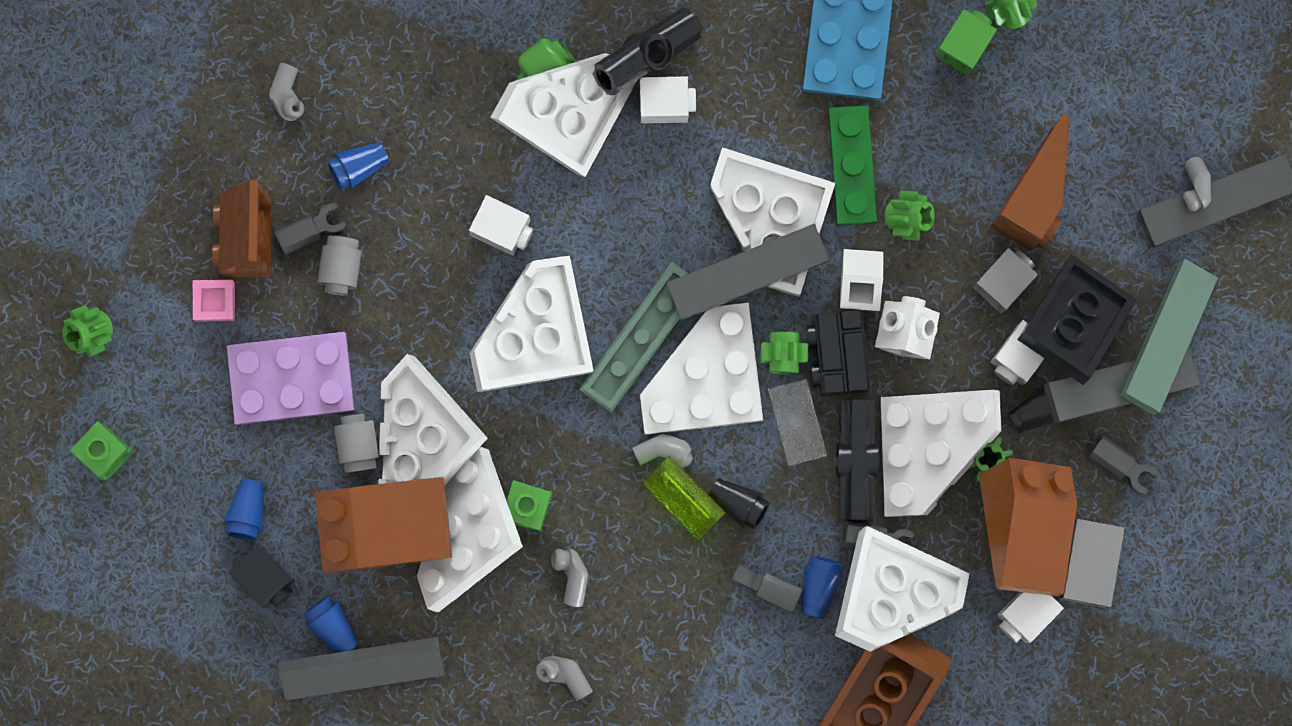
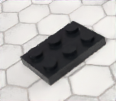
[1017,254,1136,386]

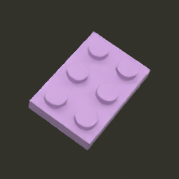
[227,332,355,425]

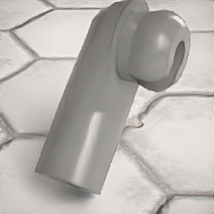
[269,63,304,121]
[632,434,693,469]
[551,548,588,607]
[536,656,593,701]

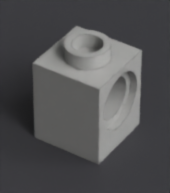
[972,248,1038,314]

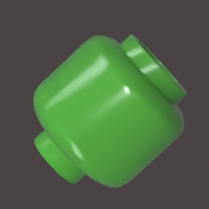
[517,38,576,80]

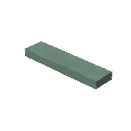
[1120,259,1218,415]
[579,262,688,413]

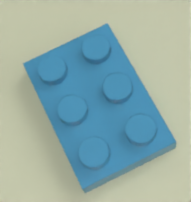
[802,0,893,101]

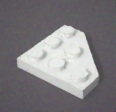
[490,53,637,177]
[710,147,835,297]
[470,256,594,392]
[640,303,763,435]
[378,354,488,486]
[881,390,1001,517]
[417,447,523,612]
[835,526,970,652]

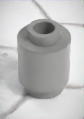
[317,236,362,296]
[334,414,379,473]

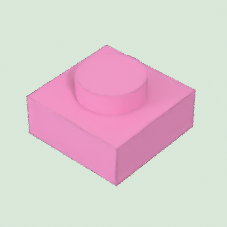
[193,280,235,322]

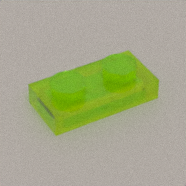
[643,456,725,540]

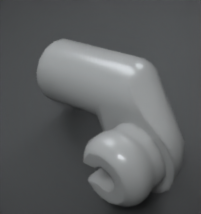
[1183,157,1211,211]

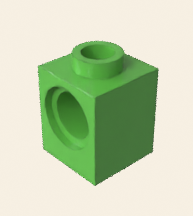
[935,9,997,76]
[70,421,135,481]
[507,480,552,533]

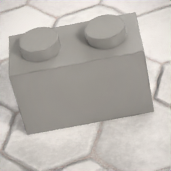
[1058,519,1125,608]

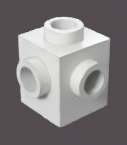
[875,296,940,359]

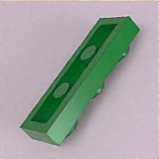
[828,105,877,226]

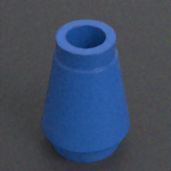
[327,142,389,190]
[223,479,265,540]
[801,556,843,618]
[303,595,359,653]

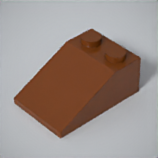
[991,114,1070,251]
[212,180,272,278]
[979,458,1077,597]
[314,477,452,573]
[820,634,953,726]

